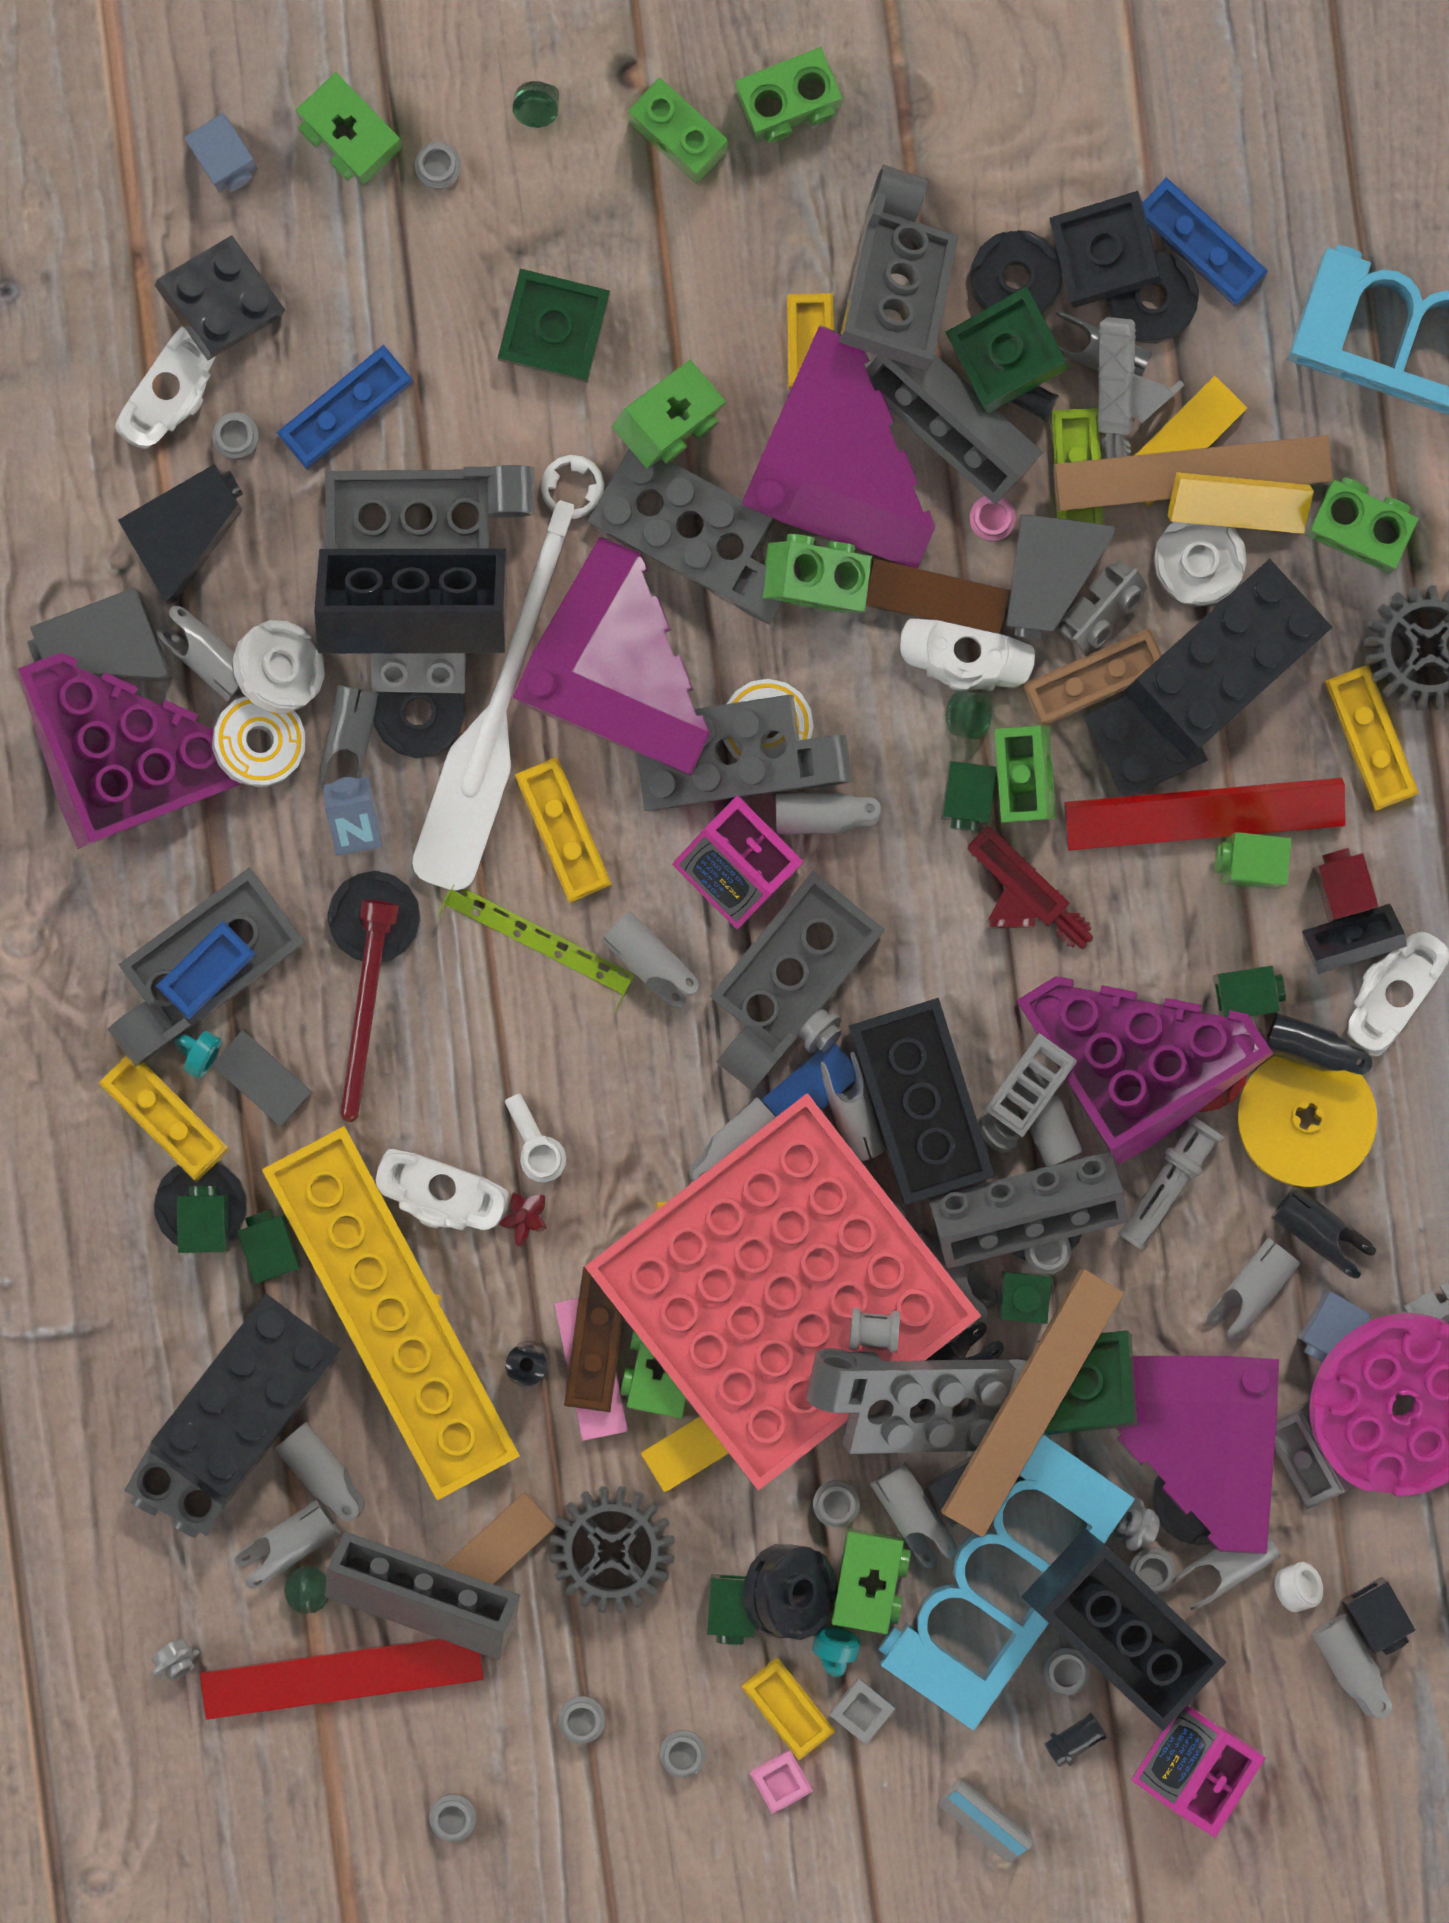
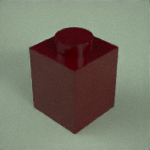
[1313,848,1379,921]

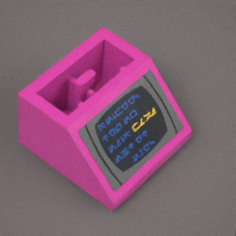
[672,795,804,930]
[1131,1705,1266,1838]

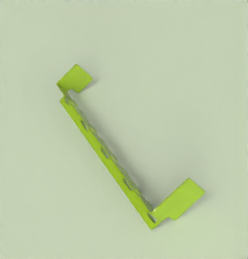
[437,884,634,1013]

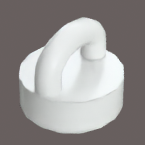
[1274,1562,1323,1612]

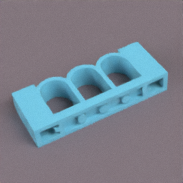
[1286,245,1449,415]
[878,1434,1135,1731]

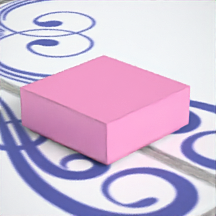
[750,1749,813,1814]

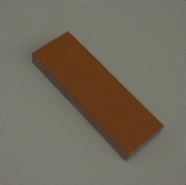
[866,559,1010,634]
[564,1266,624,1412]

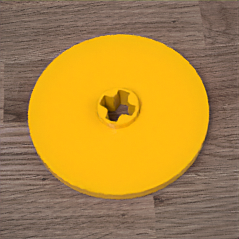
[1237,1056,1377,1188]

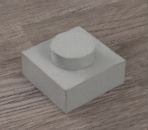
[829,1677,896,1745]

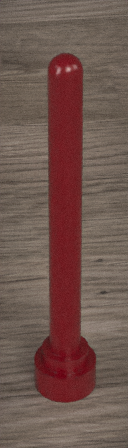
[340,899,399,1122]

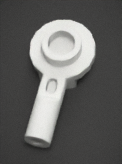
[504,1093,567,1183]

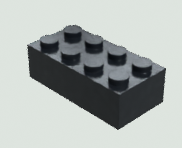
[314,548,508,654]
[1125,558,1333,759]
[848,997,995,1205]
[149,1294,341,1507]
[1021,1528,1226,1731]

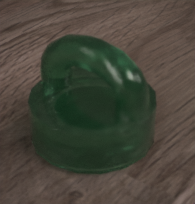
[512,81,559,128]
[945,691,992,739]
[284,1565,329,1614]

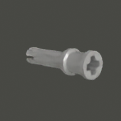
[1117,1116,1225,1250]

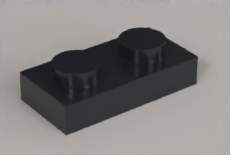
[1302,903,1407,974]

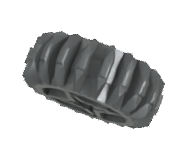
[1363,585,1449,711]
[549,1486,675,1613]

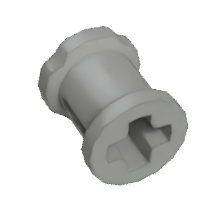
[849,1307,900,1353]

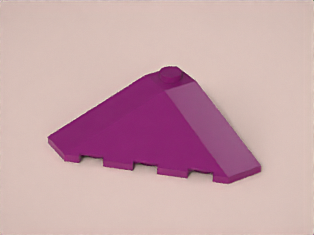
[741,325,936,569]
[513,537,710,776]
[17,652,244,850]
[1016,976,1273,1165]
[1116,1356,1279,1555]

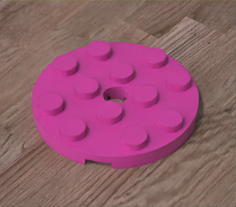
[1309,1313,1449,1497]

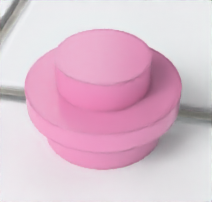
[969,496,1016,541]

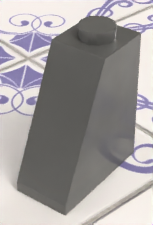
[1005,514,1115,639]
[27,587,173,682]

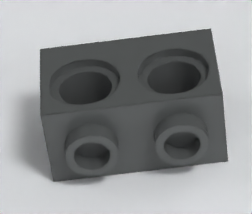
[124,1445,225,1538]

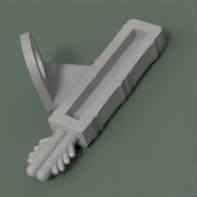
[1097,317,1185,459]

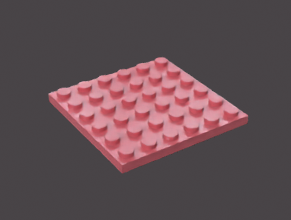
[585,1093,981,1491]

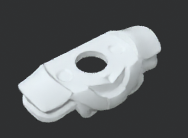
[115,326,216,449]
[900,619,1035,692]
[1347,932,1449,1056]
[376,1149,509,1230]

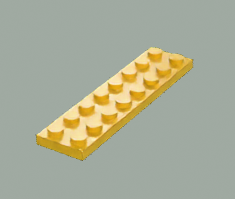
[262,1126,520,1501]

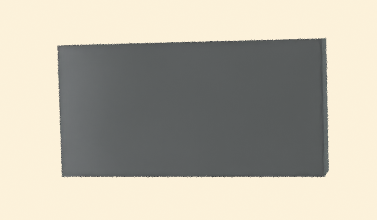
[211,1030,313,1127]

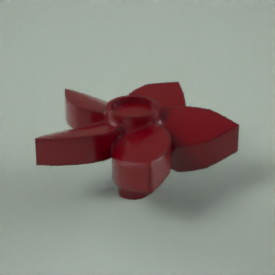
[499,1192,547,1247]

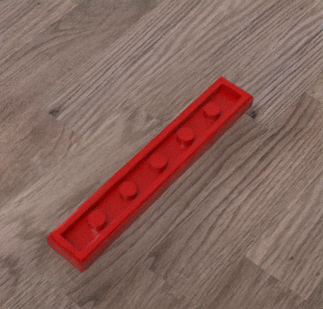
[1064,777,1346,851]
[199,1638,484,1720]

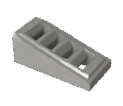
[985,1033,1077,1137]

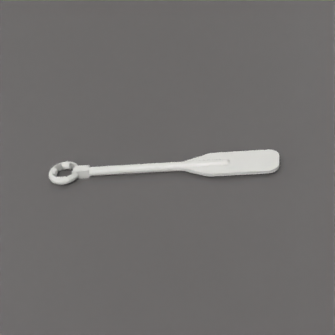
[412,455,605,891]

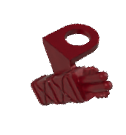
[967,826,1093,949]

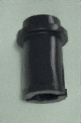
[1005,386,1059,421]
[1044,1712,1107,1767]

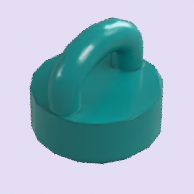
[174,1031,222,1079]
[812,1626,861,1677]

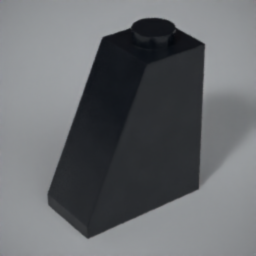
[118,464,244,605]

